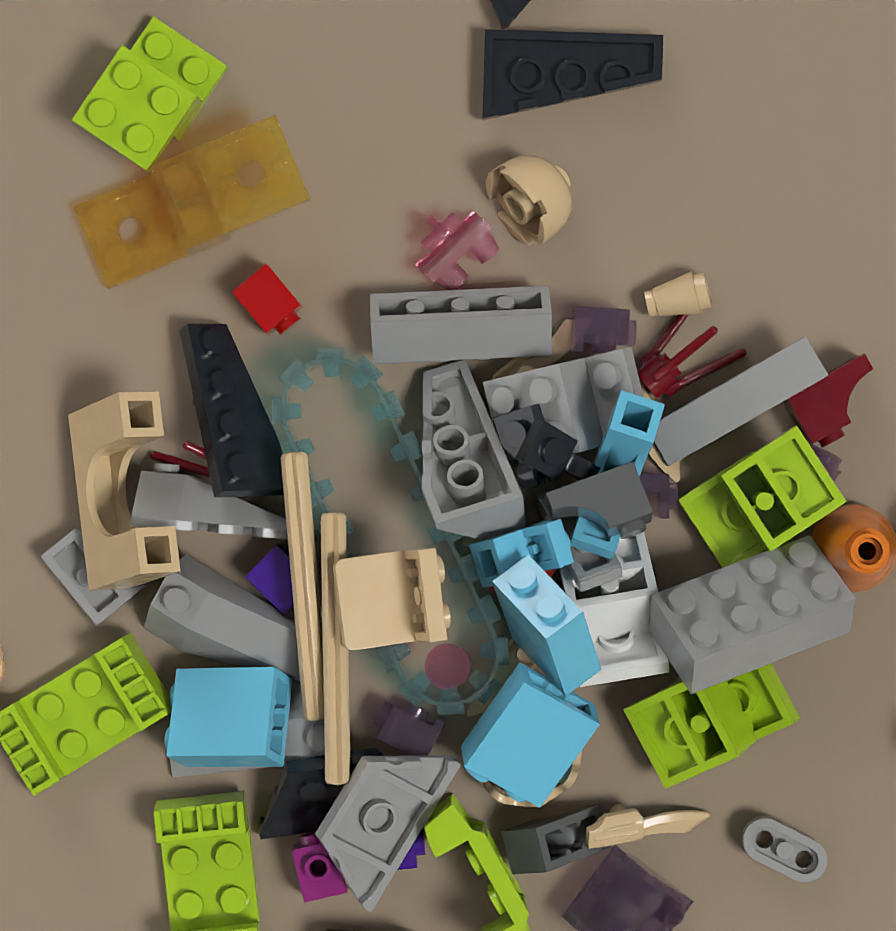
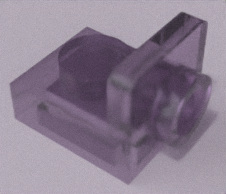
[639,474,678,519]

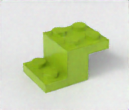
[72,16,229,172]
[677,426,847,568]
[623,663,800,789]

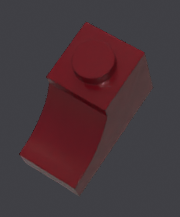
[783,354,873,448]

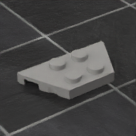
[315,755,461,912]

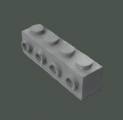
[370,286,552,364]

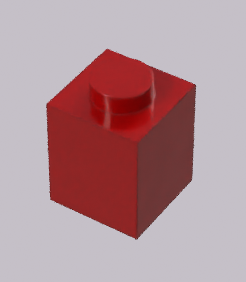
[232,263,303,336]

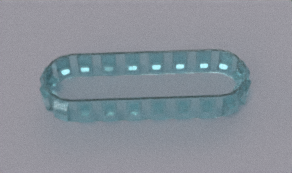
[271,348,509,715]

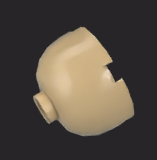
[486,155,572,246]

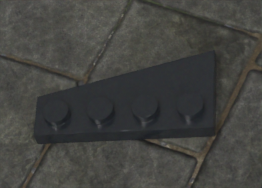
[179,324,285,498]

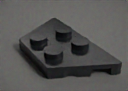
[259,747,384,840]

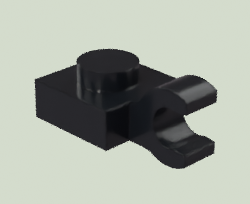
[493,404,552,489]
[515,418,601,481]

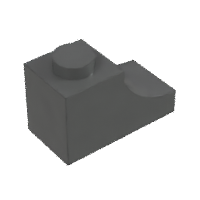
[546,462,653,539]
[501,804,611,875]

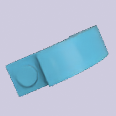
[570,390,665,560]

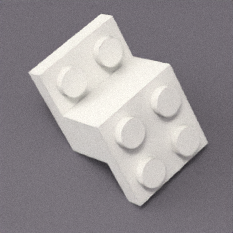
[559,532,669,687]

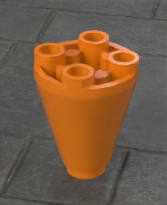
[811,504,896,592]

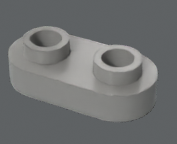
[741,816,827,883]

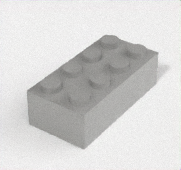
[648,535,856,694]

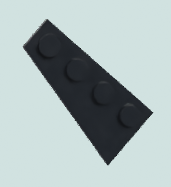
[482,29,663,121]

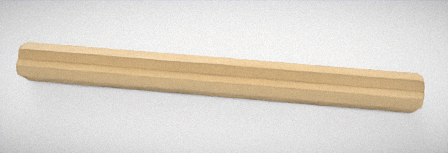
[281,451,324,721]
[321,512,350,785]

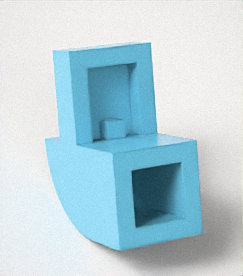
[469,519,574,588]

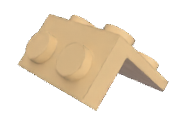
[333,548,451,650]

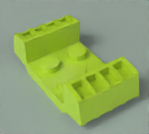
[0,632,172,796]
[153,791,261,931]
[424,794,531,931]

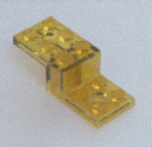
[73,115,311,289]

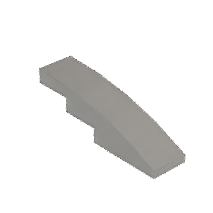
[654,336,828,466]

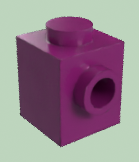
[292,831,349,903]

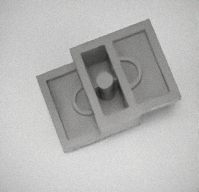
[483,347,643,467]

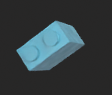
[492,555,601,696]
[461,662,600,808]
[164,667,293,767]

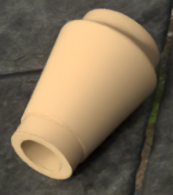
[644,271,712,317]

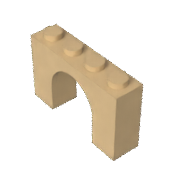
[68,391,181,591]

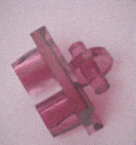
[415,211,500,290]

